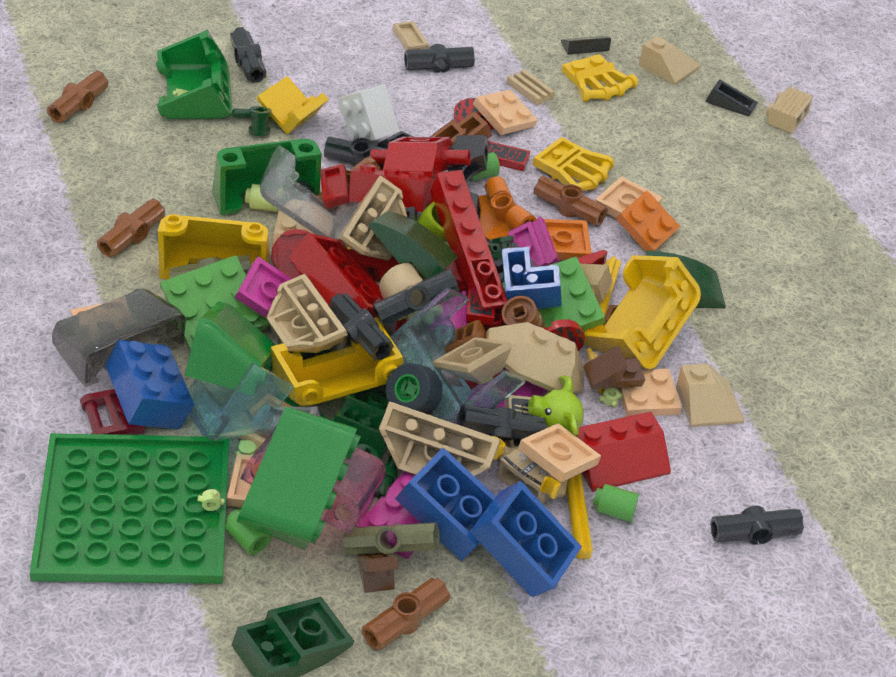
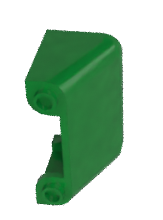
[156,30,232,119]
[185,301,276,395]

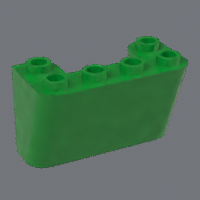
[212,139,322,215]
[236,406,361,550]

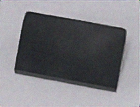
[561,36,611,55]

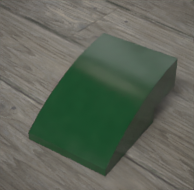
[368,210,459,279]
[645,251,726,309]
[333,388,389,458]
[231,597,354,677]

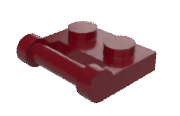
[80,389,145,435]

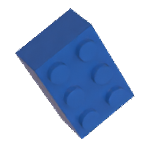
[105,340,195,429]
[395,448,496,561]
[470,481,582,597]

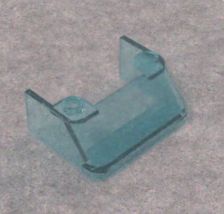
[391,287,526,424]
[188,363,293,441]

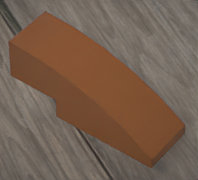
[429,111,493,145]

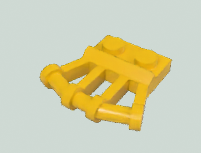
[561,54,638,101]
[533,137,614,191]

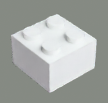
[338,84,400,141]

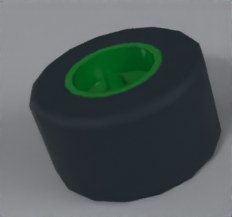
[385,363,443,415]

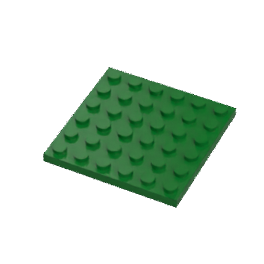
[30,433,229,584]

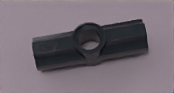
[230,27,266,83]
[404,44,475,73]
[324,136,386,169]
[372,269,459,326]
[329,293,394,361]
[456,404,547,441]
[710,506,804,545]

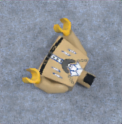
[492,436,568,504]

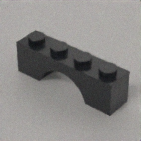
[448,135,489,221]

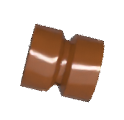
[502,296,545,328]

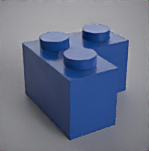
[502,246,562,309]

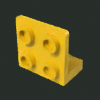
[256,76,329,135]

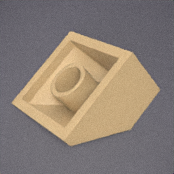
[639,36,701,85]
[433,337,512,384]
[676,363,745,427]

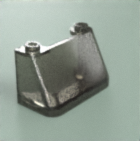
[52,288,186,388]

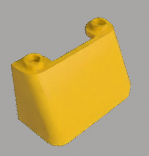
[158,214,271,279]
[583,255,701,369]
[271,318,403,407]

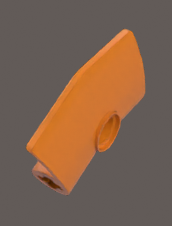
[479,176,537,242]

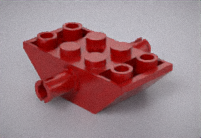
[370,137,471,178]

